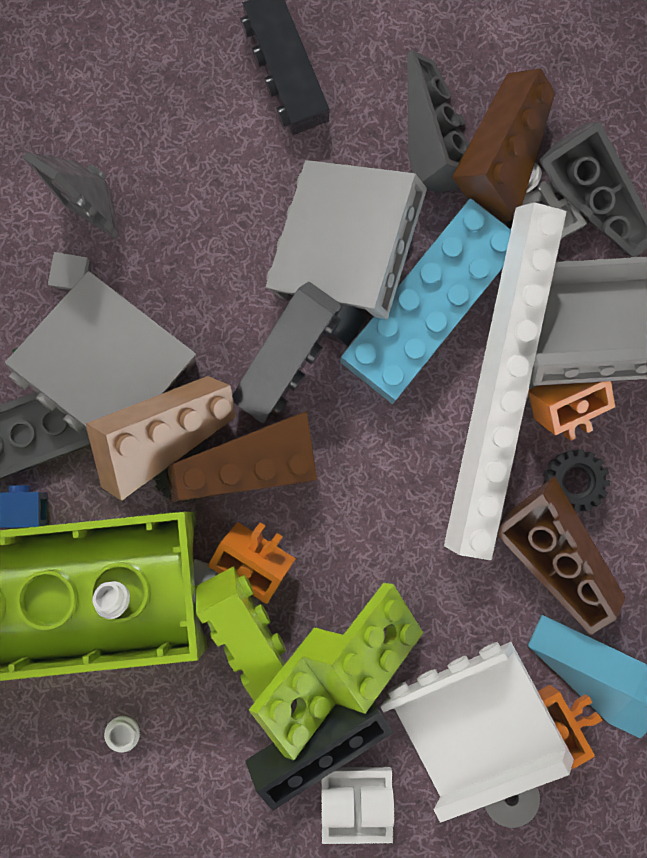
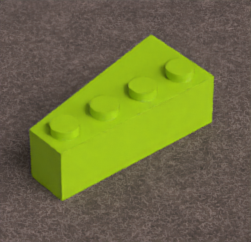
[196,566,287,702]

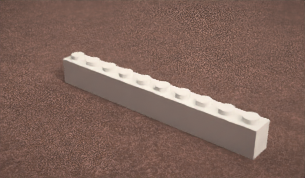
[444,202,567,560]

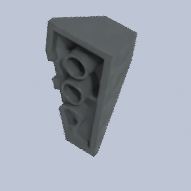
[407,50,470,193]
[540,121,647,257]
[23,152,119,240]

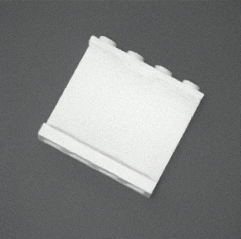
[380,642,574,823]

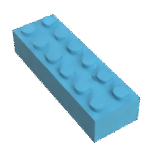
[340,198,511,404]

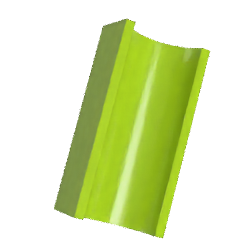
[0,512,208,681]

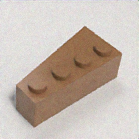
[85,376,236,501]

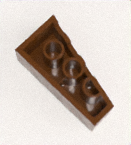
[452,68,555,222]
[167,411,317,502]
[497,476,626,635]

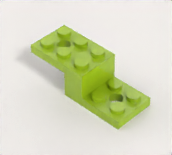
[249,583,423,760]

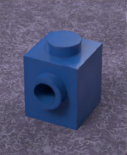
[0,485,48,528]

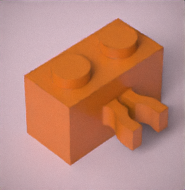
[528,381,615,441]
[208,522,296,604]
[538,685,603,770]

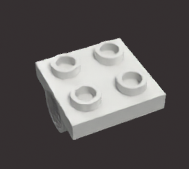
[322,767,394,844]

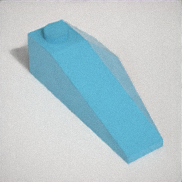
[528,615,647,738]

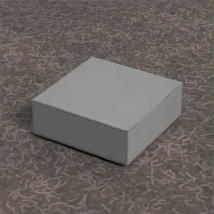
[48,252,90,290]

